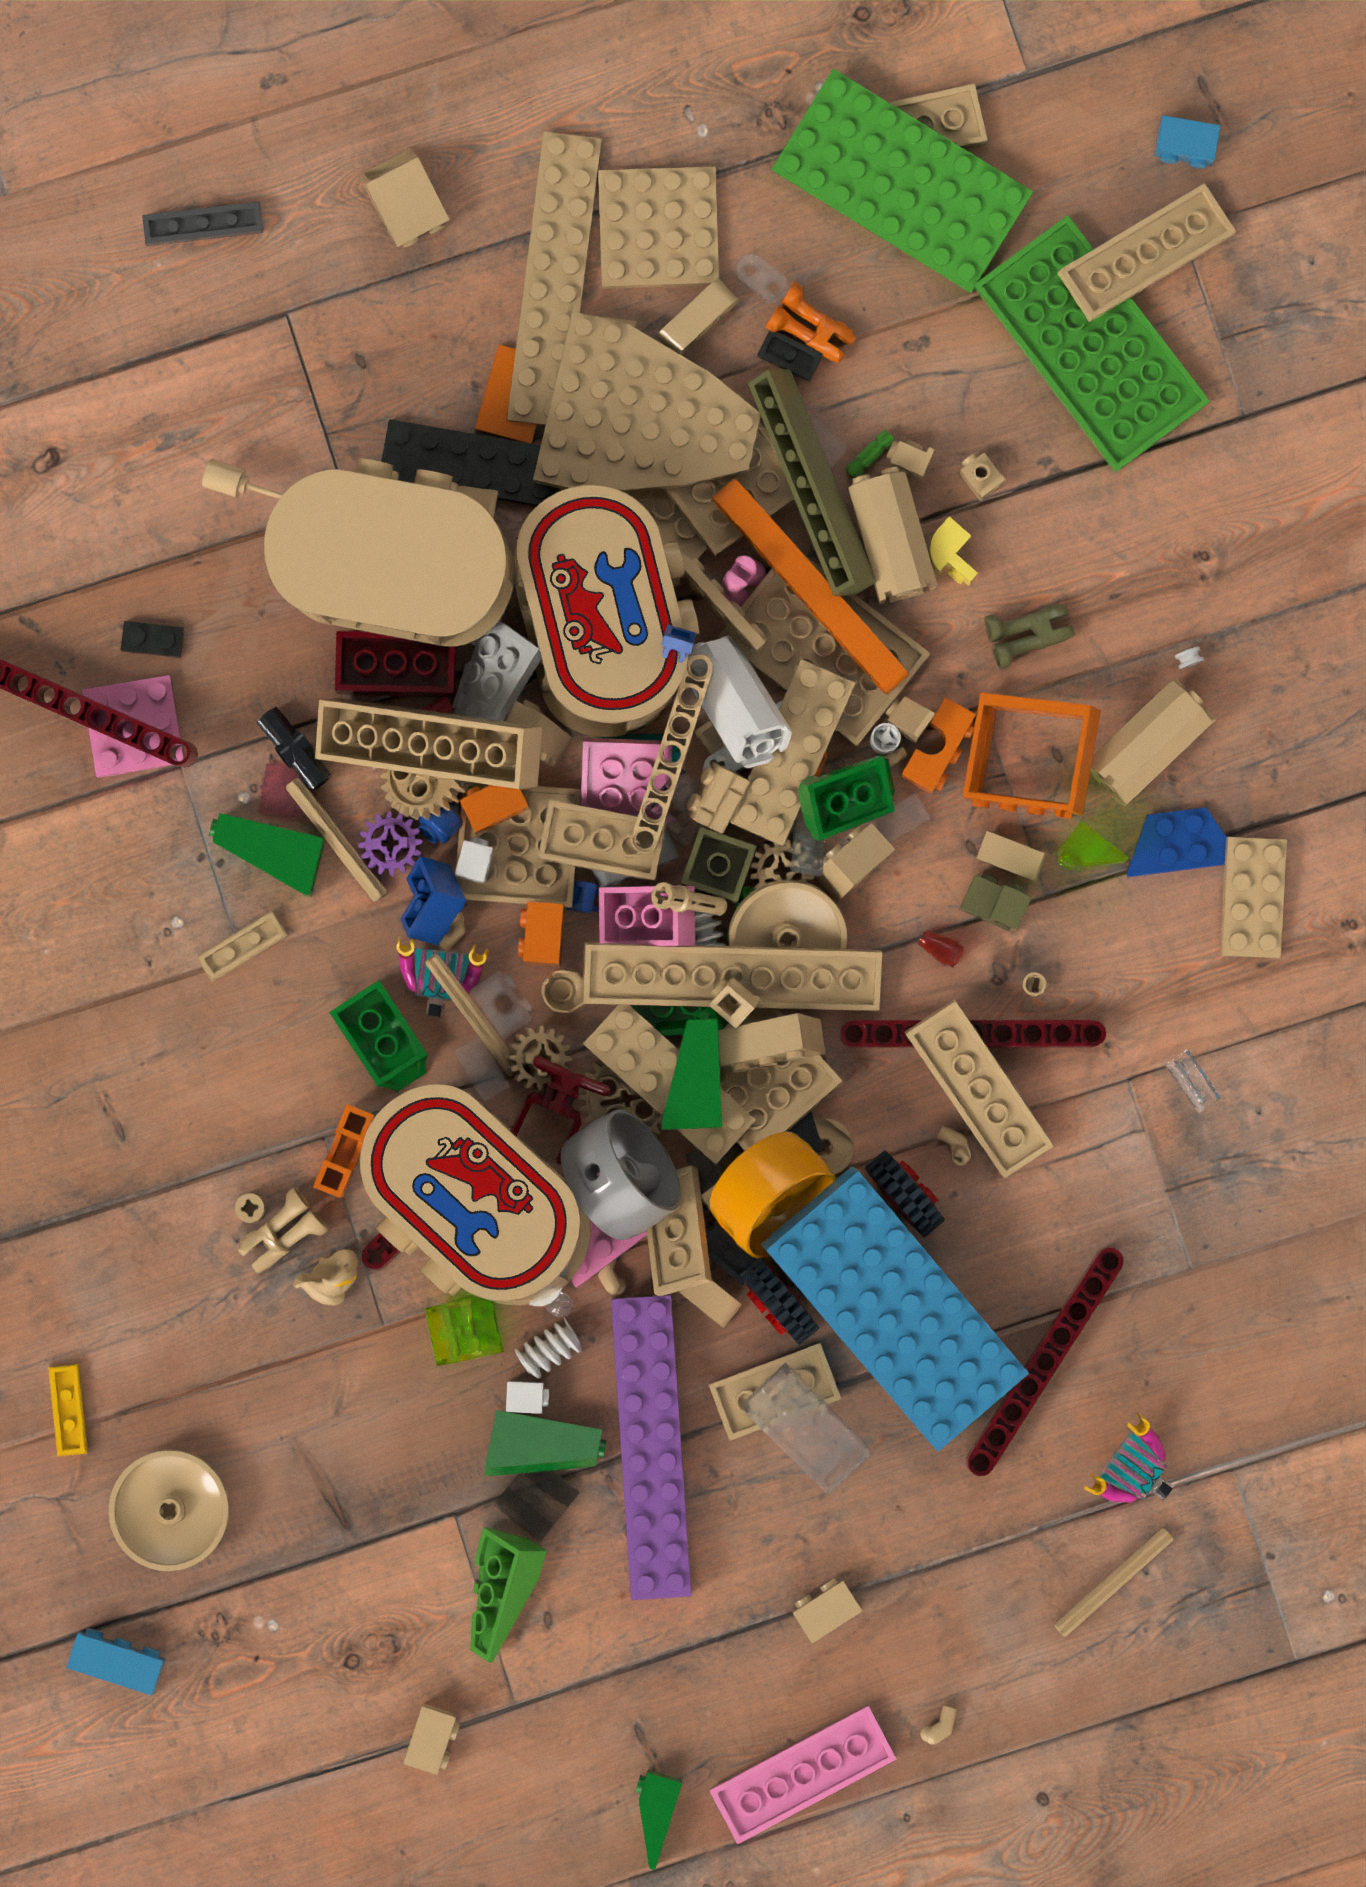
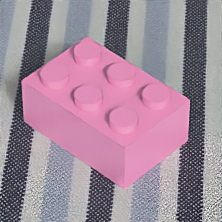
[599,886,695,946]

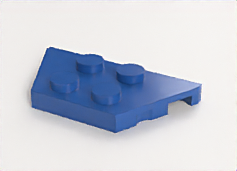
[1126,807,1226,878]

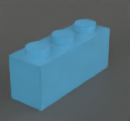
[66,1628,166,1695]

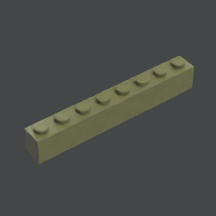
[748,369,876,596]

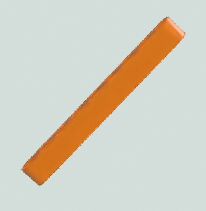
[712,478,909,695]

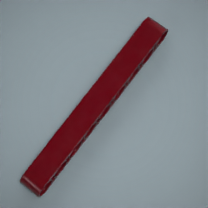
[0,659,198,768]
[840,1020,1106,1048]
[966,1248,1124,1476]

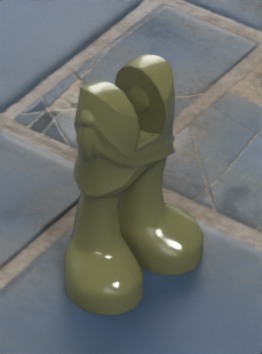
[984,603,1075,670]

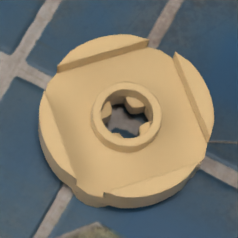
[814,1118,853,1175]

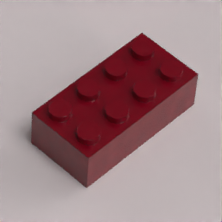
[335,631,457,697]

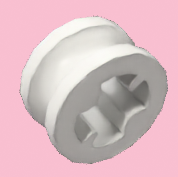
[1175,646,1204,670]

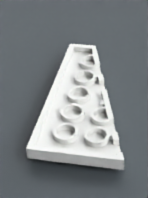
[449,620,542,803]

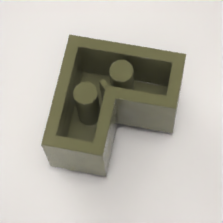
[959,873,1032,933]

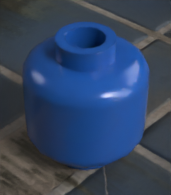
[419,802,463,844]

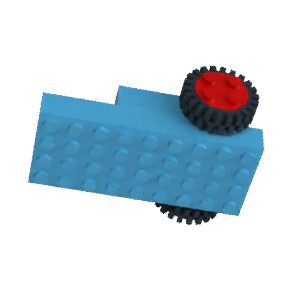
[739,1150,1029,1452]

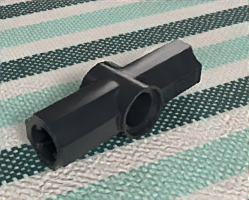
[257,707,332,792]

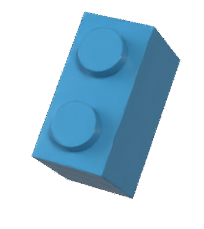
[1154,115,1221,169]

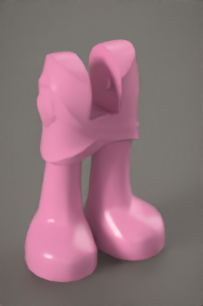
[720,556,766,607]

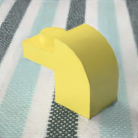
[929,516,978,586]

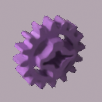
[358,811,423,877]

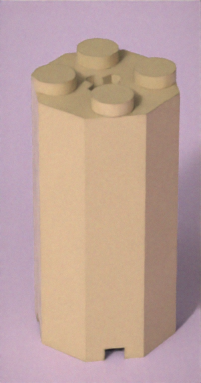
[847,467,937,604]
[1090,677,1216,807]

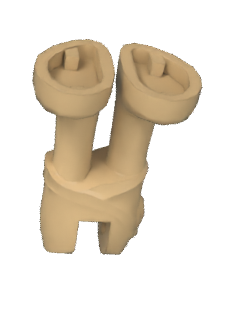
[238,1187,329,1273]

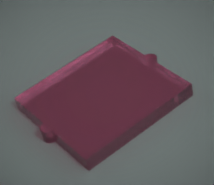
[259,764,317,820]

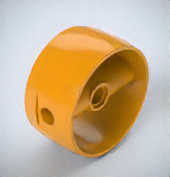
[710,1132,837,1258]

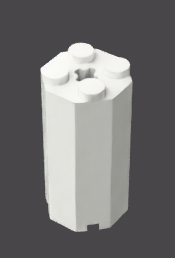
[688,636,792,768]

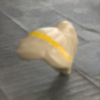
[293,1249,359,1306]

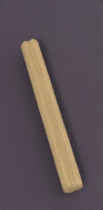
[286,778,387,902]
[425,954,517,1077]
[1055,1528,1173,1637]

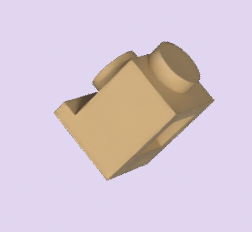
[887,440,935,481]
[959,453,1006,502]
[709,977,760,1028]

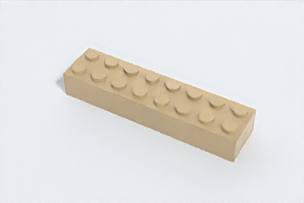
[315,698,542,789]

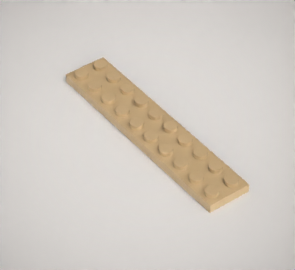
[507,132,602,426]
[582,942,882,1011]

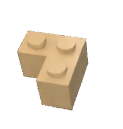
[814,823,895,902]

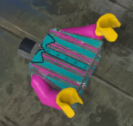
[396,936,489,1018]
[1084,1413,1174,1503]

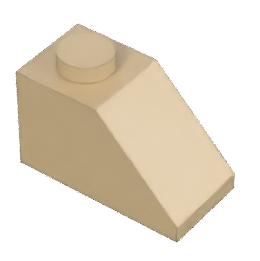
[885,696,935,744]

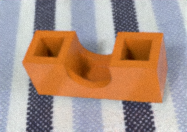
[901,697,976,794]
[313,1104,376,1199]

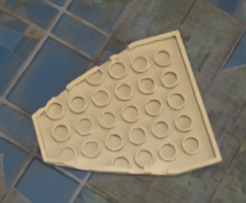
[533,311,761,493]

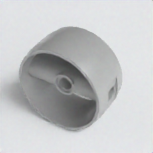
[561,1110,681,1240]

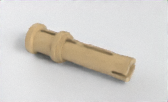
[652,882,727,916]

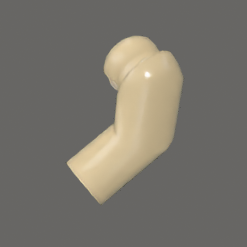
[936,1125,971,1166]
[598,1259,627,1295]

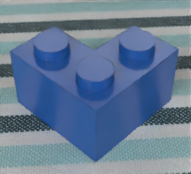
[400,856,466,945]

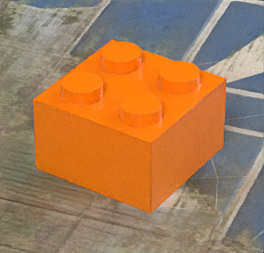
[518,901,565,967]

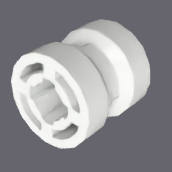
[870,723,901,755]

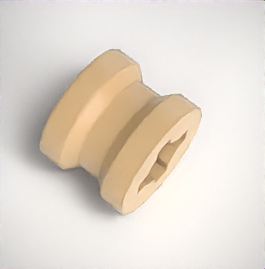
[235,1193,266,1223]

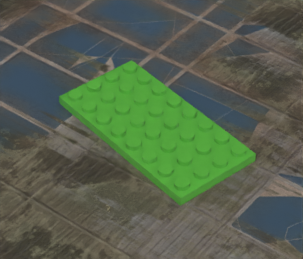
[771,69,1033,293]
[974,215,1210,473]

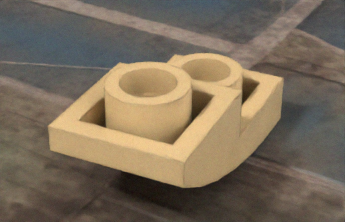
[976,831,1047,881]

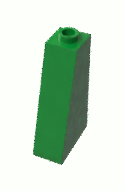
[209,813,326,898]
[661,1013,722,1130]
[485,1410,607,1476]

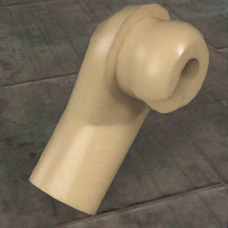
[439,912,466,953]
[920,1705,957,1745]

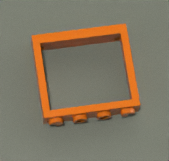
[962,692,1101,819]

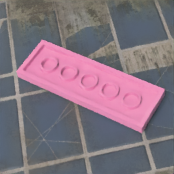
[709,1705,897,1845]

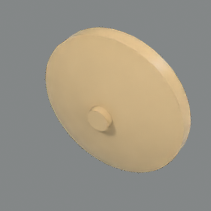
[728,880,847,949]
[108,1450,230,1571]

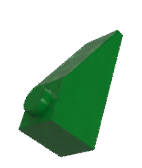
[635,1769,682,1870]

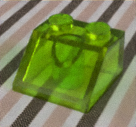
[1055,821,1129,872]

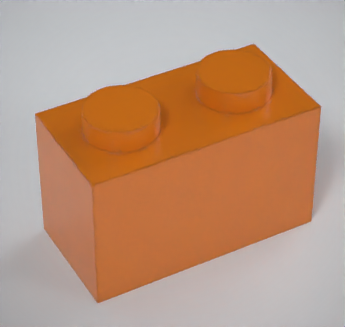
[459,785,529,835]

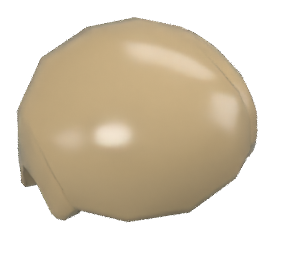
[541,968,584,1013]

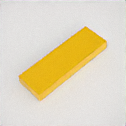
[48,1364,88,1457]

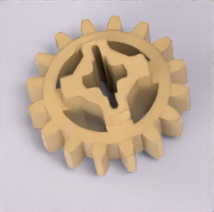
[750,840,814,890]
[506,1026,572,1090]

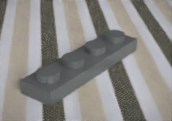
[142,202,263,246]

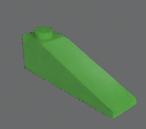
[470,1527,547,1662]

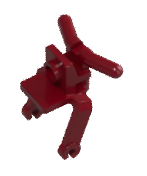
[509,1056,610,1165]

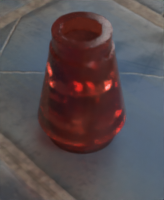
[918,930,964,968]

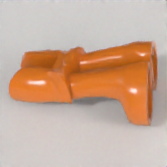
[765,281,857,363]

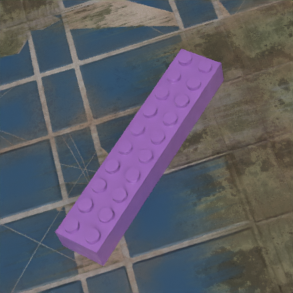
[611,1295,691,1600]

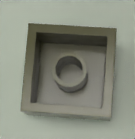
[681,827,757,905]

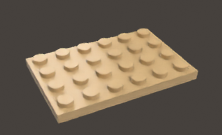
[718,556,930,747]

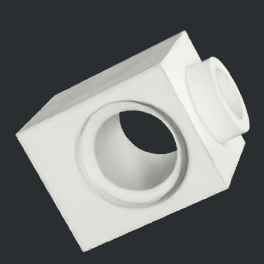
[455,837,494,884]
[506,1381,549,1414]

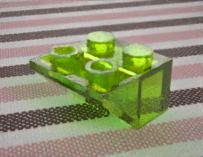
[425,1297,504,1367]

